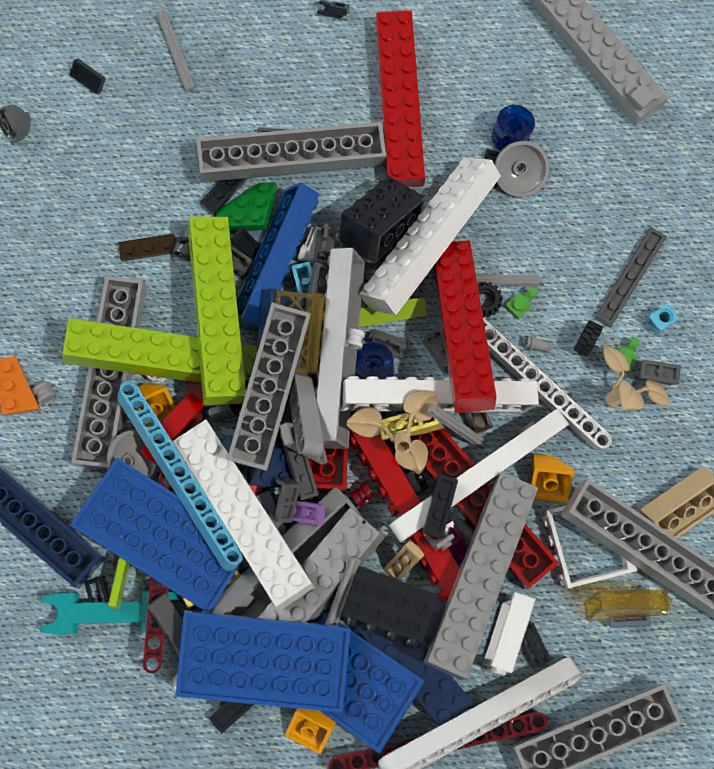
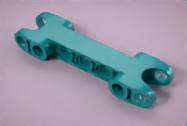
[40,591,180,635]

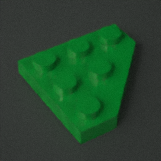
[215,182,278,231]

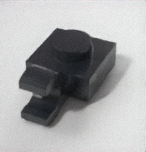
[317,0,350,17]

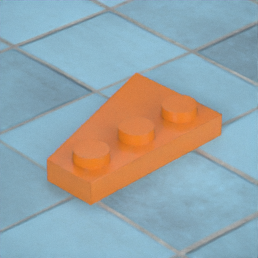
[0,356,41,416]

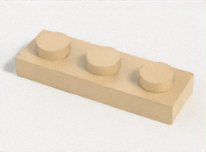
[384,540,425,581]

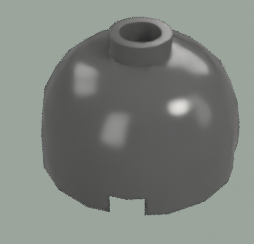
[0,105,31,143]

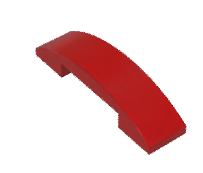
[141,393,206,465]

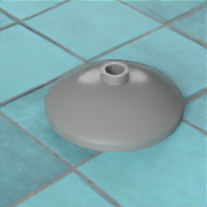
[495,141,550,197]
[107,431,159,480]

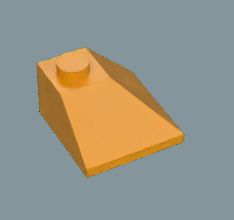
[127,384,176,427]
[530,454,574,503]
[284,709,336,755]

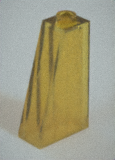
[584,589,671,621]

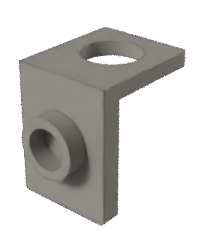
[423,530,454,552]

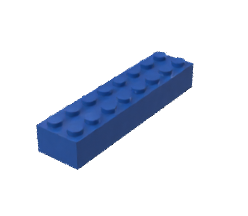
[236,182,320,330]

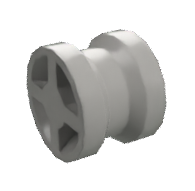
[32,381,57,404]

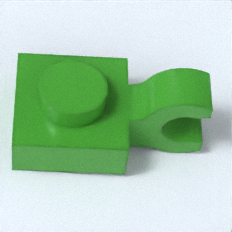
[505,287,538,319]
[619,337,640,373]

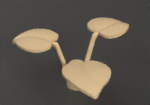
[601,346,670,410]
[346,390,438,474]

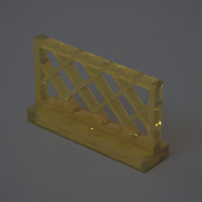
[276,290,325,375]

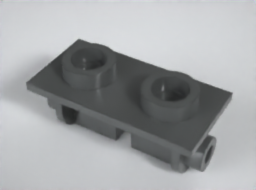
[313,224,336,264]
[367,328,409,359]

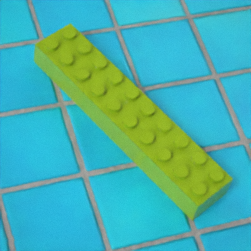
[188,217,246,405]
[62,318,257,387]

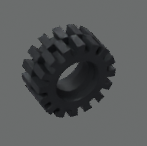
[477,281,503,318]
[573,320,603,357]

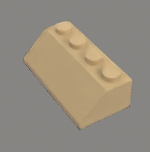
[640,466,714,538]

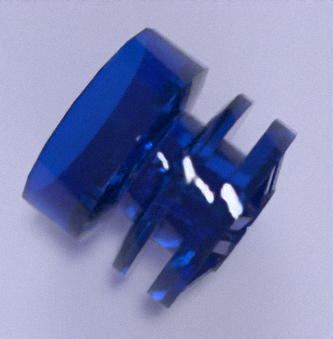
[491,105,535,152]
[355,342,395,380]

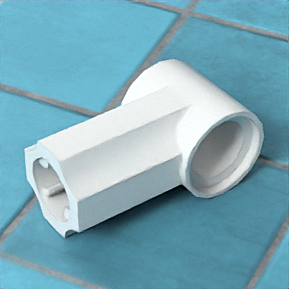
[298,227,321,265]

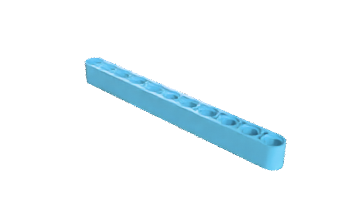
[117,381,243,571]

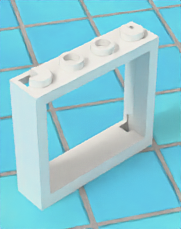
[542,494,637,589]
[482,592,535,676]

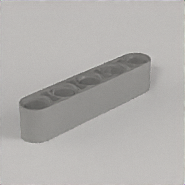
[289,374,324,457]

